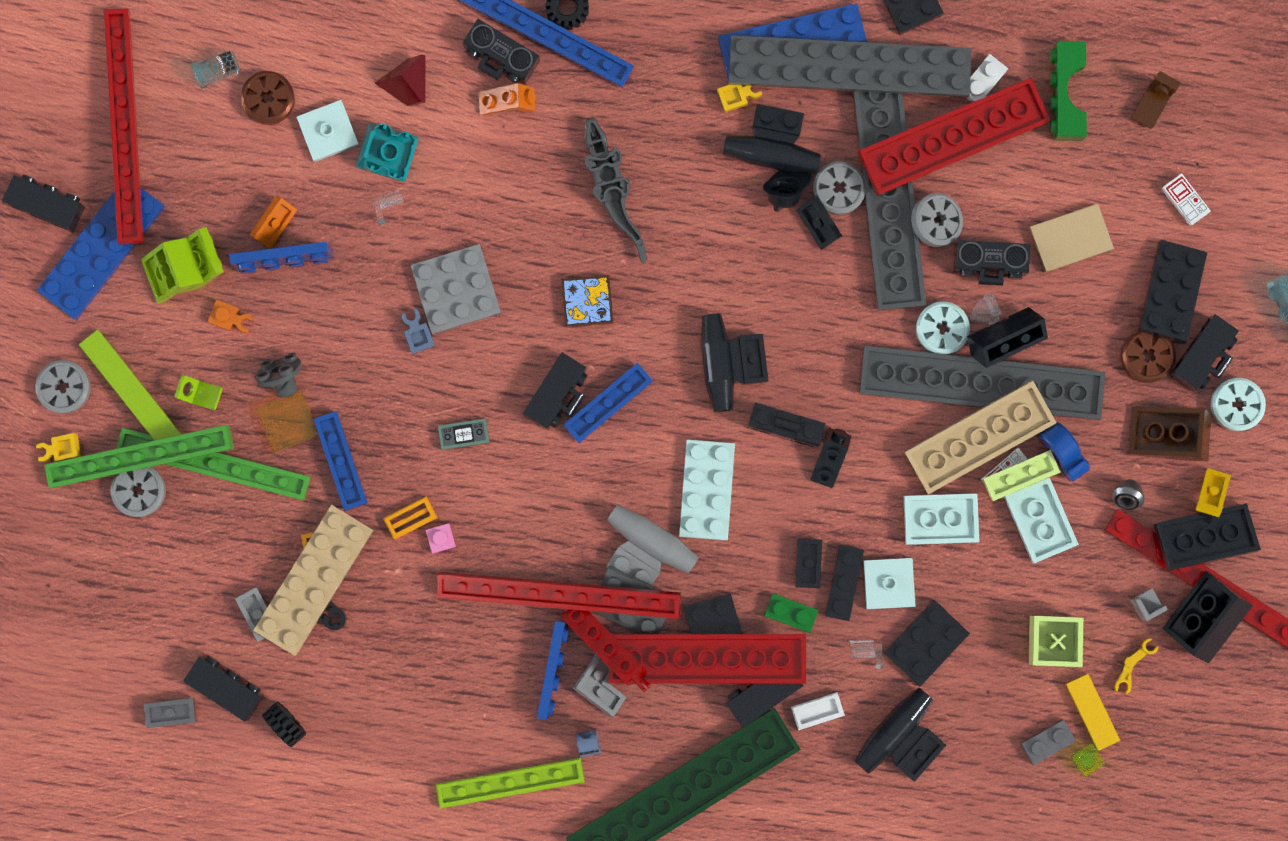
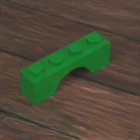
[1049,41,1087,141]

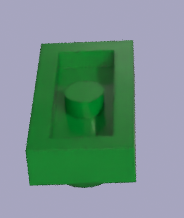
[764,593,819,633]

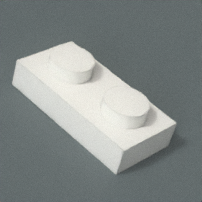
[965,54,1008,102]

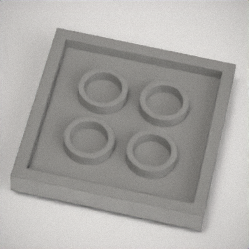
[411,244,501,335]

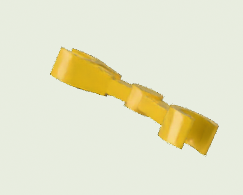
[1114,638,1158,694]

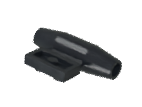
[723,104,821,173]
[701,313,768,412]
[854,687,947,782]

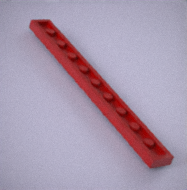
[104,8,144,245]
[1104,509,1288,649]
[437,572,681,619]

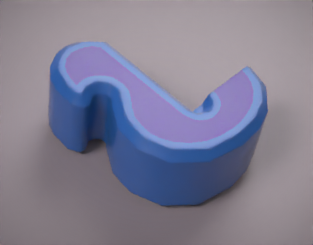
[1038,422,1090,482]

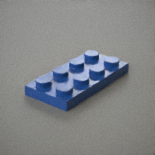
[229,241,333,274]

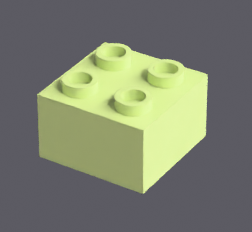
[1028,616,1084,667]

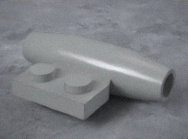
[606,504,699,585]

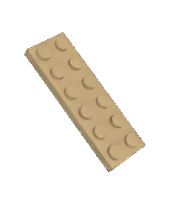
[904,380,1056,494]
[253,505,374,656]

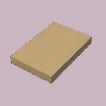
[1029,204,1114,273]

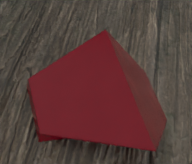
[375,55,426,107]

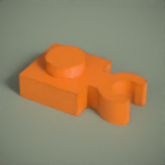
[208,300,254,333]

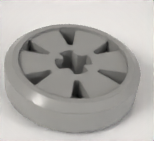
[813,161,865,215]
[911,193,963,247]
[35,360,91,414]
[111,467,166,517]

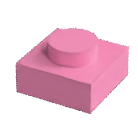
[426,523,456,554]

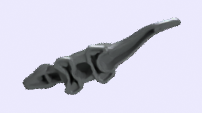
[584,117,647,264]

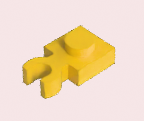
[717,85,762,113]
[36,433,81,462]

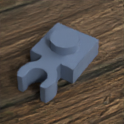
[402,309,435,355]

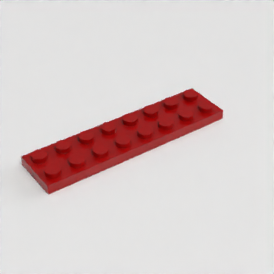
[858,78,1051,196]
[609,634,806,684]

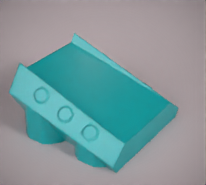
[356,122,419,182]

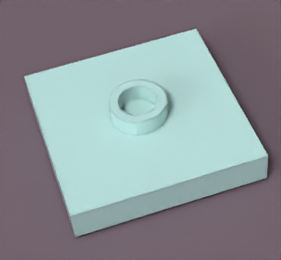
[297,100,359,162]
[863,558,915,609]

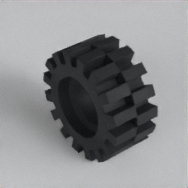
[545,0,589,30]
[262,702,306,748]

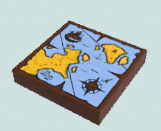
[561,275,613,328]

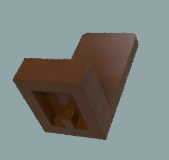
[1132,71,1181,129]

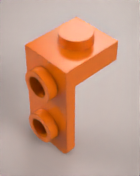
[478,83,536,116]

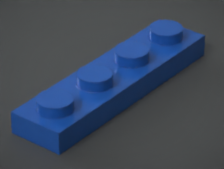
[563,362,653,444]
[313,411,368,511]
[537,621,569,720]

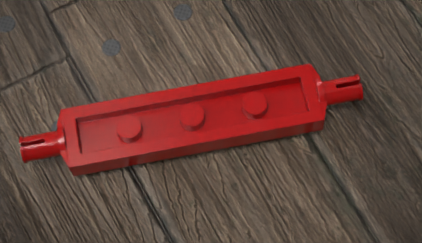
[561,609,651,692]

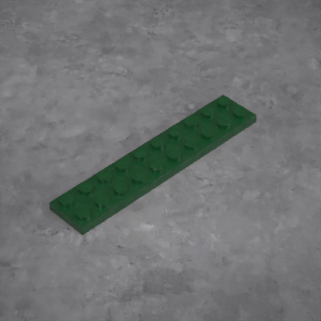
[566,708,801,841]

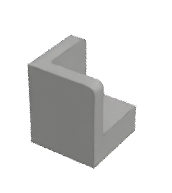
[1130,588,1168,621]

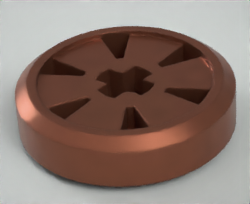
[241,71,295,125]
[1121,331,1176,383]

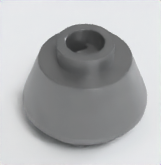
[1111,479,1145,511]

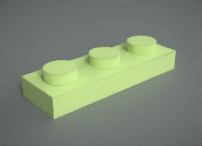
[982,450,1060,501]

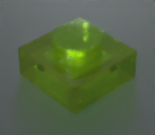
[1070,743,1105,777]

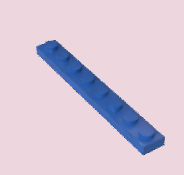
[458,0,634,88]

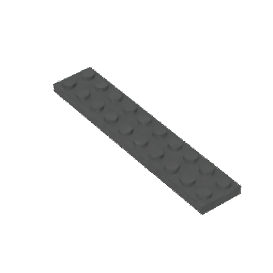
[728,35,972,97]
[853,91,926,311]
[859,346,1106,421]

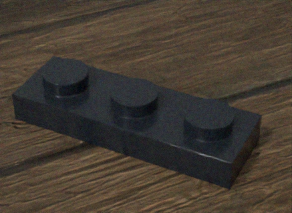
[825,545,864,621]

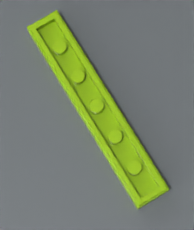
[79,329,182,440]
[435,758,585,809]

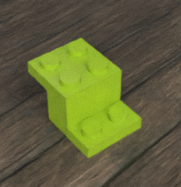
[141,227,224,304]

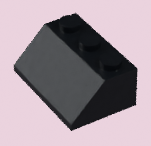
[1162,571,1253,663]

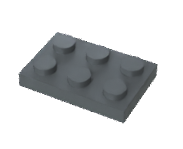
[592,566,666,634]

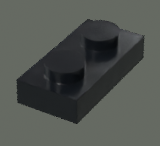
[796,195,842,250]
[795,538,822,589]

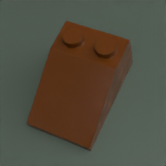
[1129,406,1212,462]

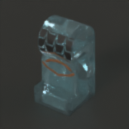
[190,51,241,89]

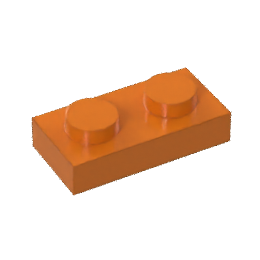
[249,195,297,249]

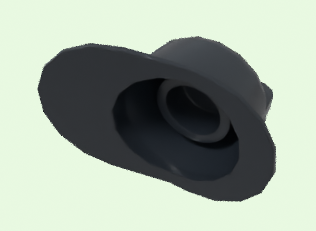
[763,170,811,212]

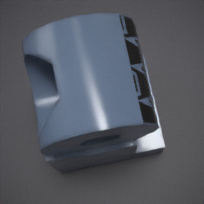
[575,729,602,758]

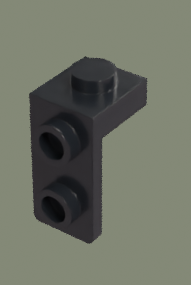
[811,427,852,488]

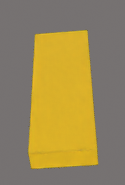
[1065,674,1121,751]

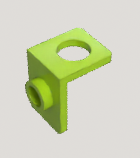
[175,375,223,410]

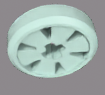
[916,302,970,355]
[1210,378,1266,432]

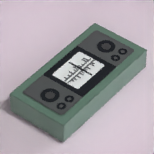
[438,418,490,450]

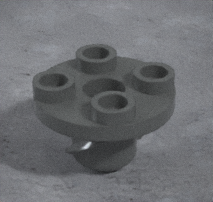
[255,353,303,398]

